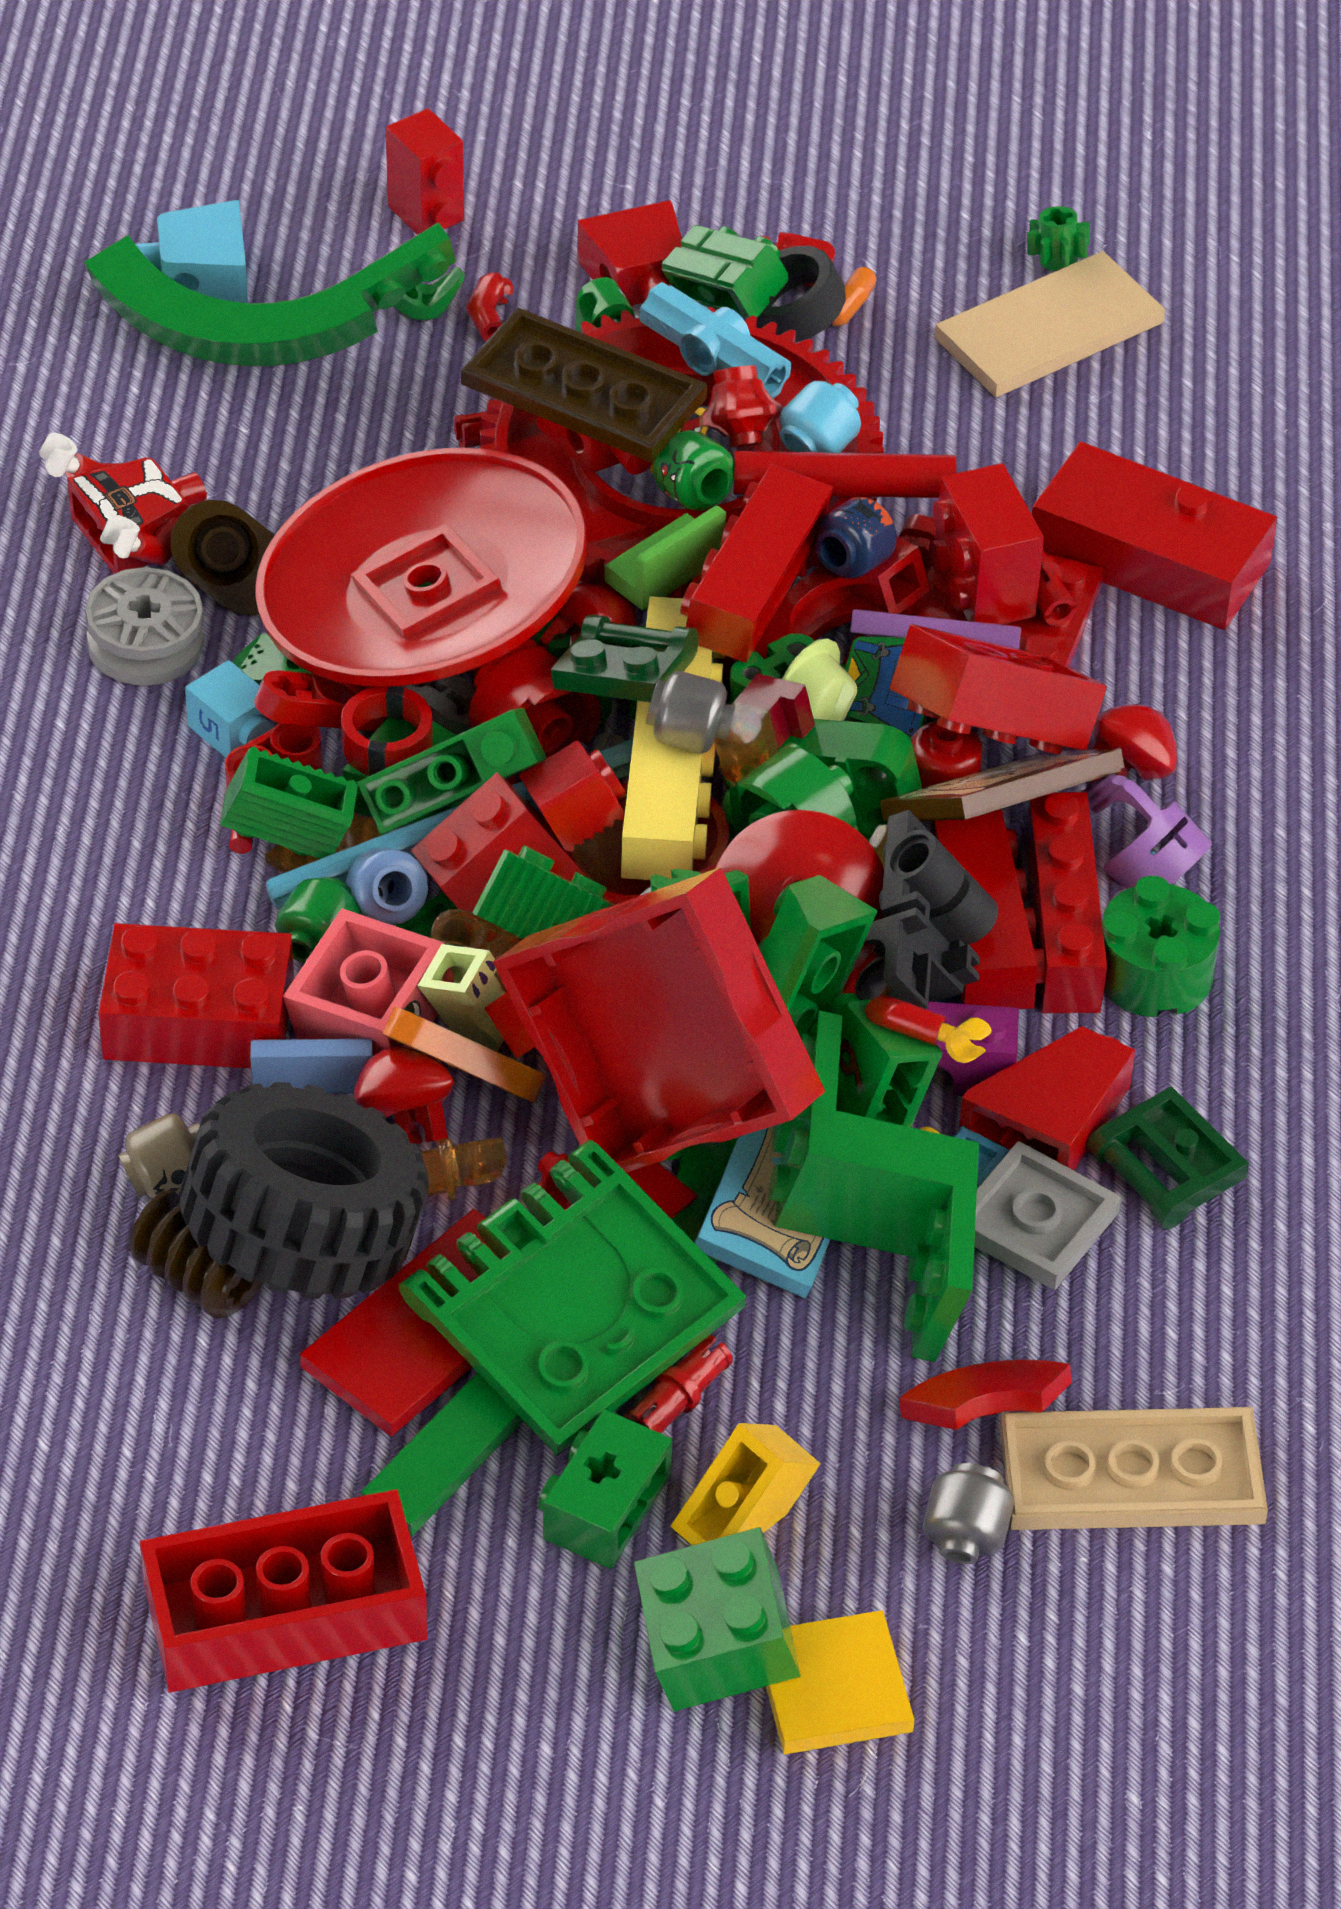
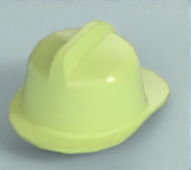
[748,638,857,743]

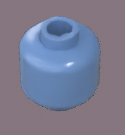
[346,847,428,925]

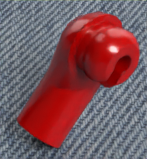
[466,272,514,341]

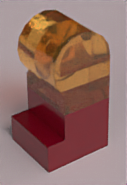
[714,673,815,782]

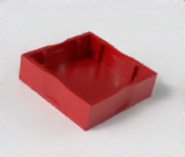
[493,867,825,1172]

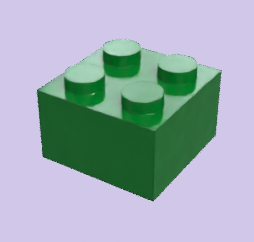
[634,1527,801,1712]

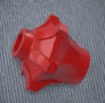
[699,365,783,448]

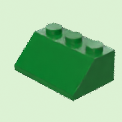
[758,875,878,1033]

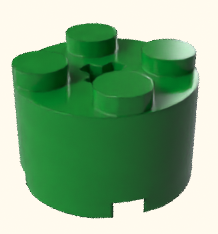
[724,743,858,838]
[1102,875,1220,1017]

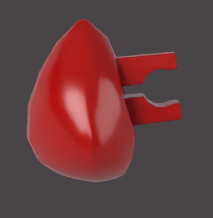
[538,583,637,649]
[1092,704,1178,781]
[354,1047,454,1144]

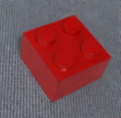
[929,463,1044,625]

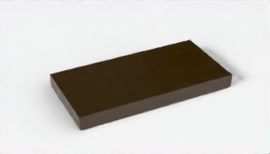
[461,307,707,463]

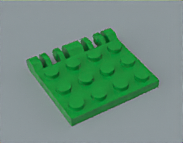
[399,1140,747,1456]

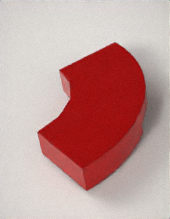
[899,1359,1072,1430]

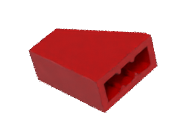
[959,1026,1136,1171]

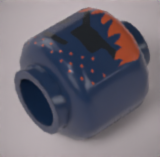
[814,497,897,579]

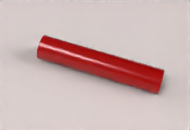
[733,451,957,498]

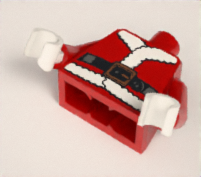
[39,433,207,574]

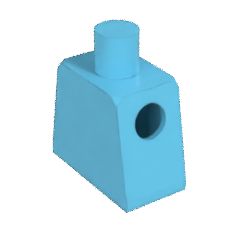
[135,200,248,303]

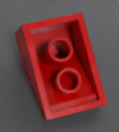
[411,772,609,956]

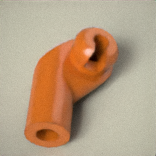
[832,267,876,327]

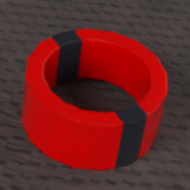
[341,686,433,776]

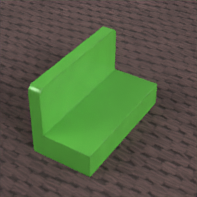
[604,505,726,611]

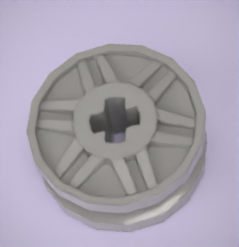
[85,567,204,686]

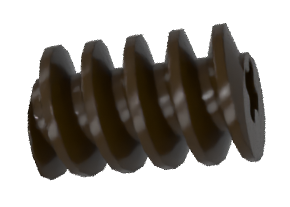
[129,1190,264,1319]

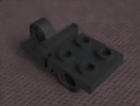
[855,810,998,1009]

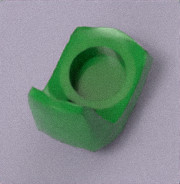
[392,267,465,321]

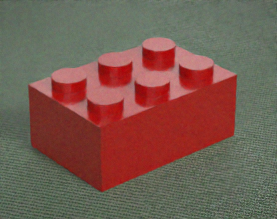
[889,624,1107,754]
[98,923,294,1069]

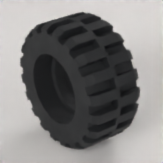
[179,1082,430,1299]

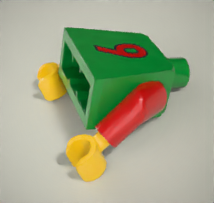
[826,993,992,1134]

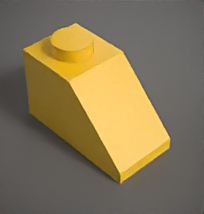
[670,1423,821,1546]

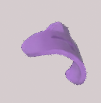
[1081,774,1212,889]

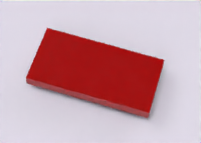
[300,1208,495,1437]

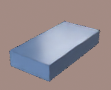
[251,1039,373,1093]

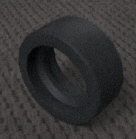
[756,246,846,343]

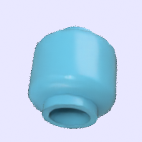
[780,381,861,453]

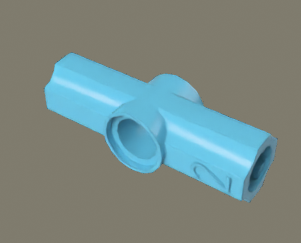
[640,282,791,399]

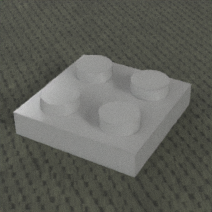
[974,1141,1122,1291]

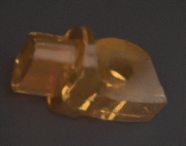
[420,1137,507,1201]

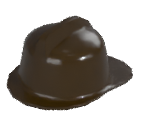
[170,499,275,616]

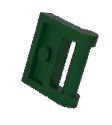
[551,614,699,703]
[1086,1086,1249,1229]

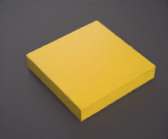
[766,1610,914,1755]

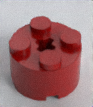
[468,646,601,775]

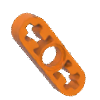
[382,1006,547,1103]

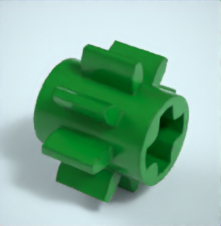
[1027,206,1090,271]

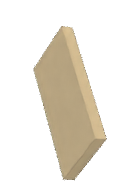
[934,251,1165,398]
[999,1407,1268,1530]

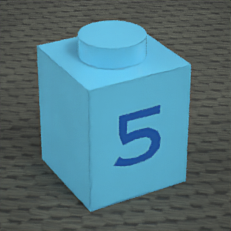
[185,660,274,758]

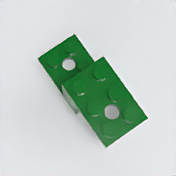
[768,1010,979,1362]

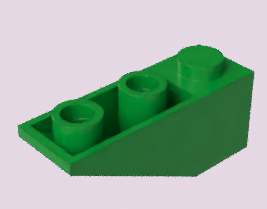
[357,708,547,835]

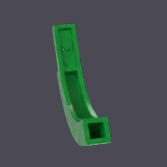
[84,222,456,366]

